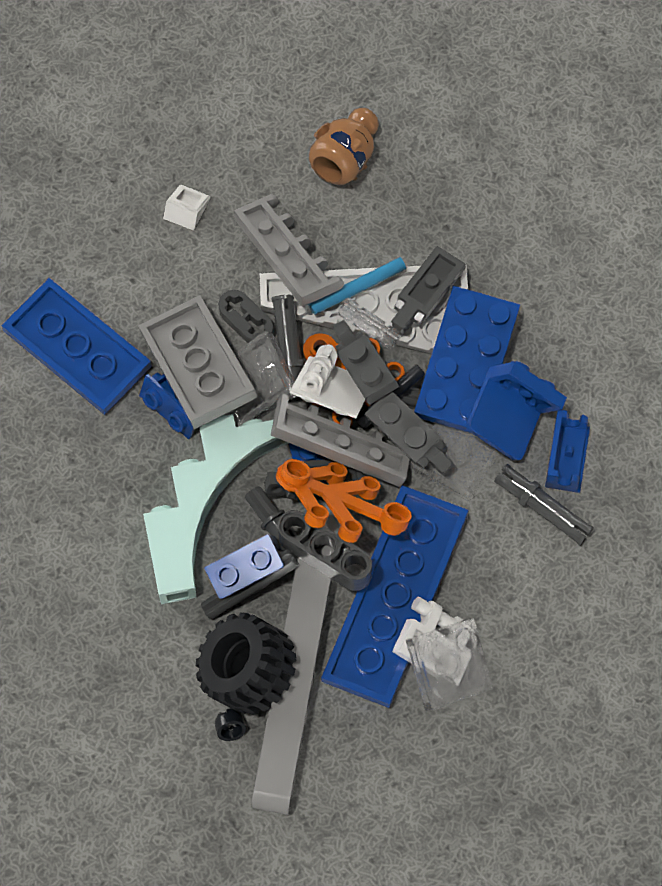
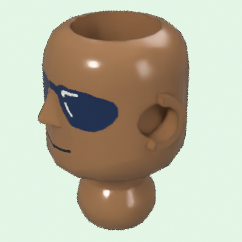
[309,108,379,185]

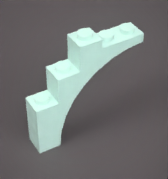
[143,414,288,605]

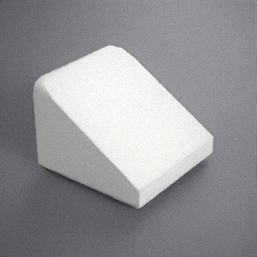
[163,185,211,231]

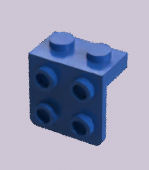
[466,361,567,461]

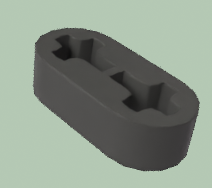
[218,290,274,347]

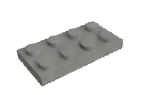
[138,295,258,429]

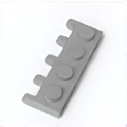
[234,194,344,307]
[270,393,409,487]

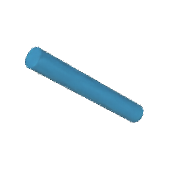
[308,257,406,315]

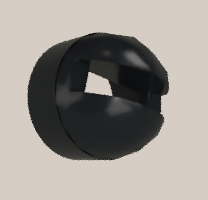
[215,708,246,741]

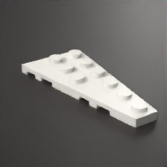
[259,263,468,354]

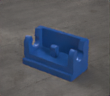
[545,410,590,493]

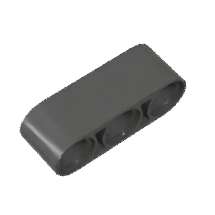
[278,510,372,591]

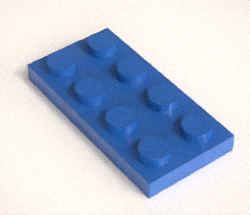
[1,278,152,415]
[414,285,520,433]

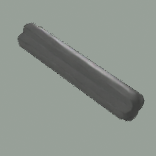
[201,550,299,619]

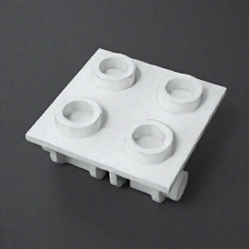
[290,345,365,419]

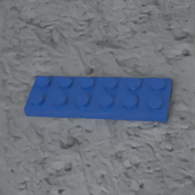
[321,485,469,708]

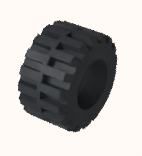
[196,612,297,715]

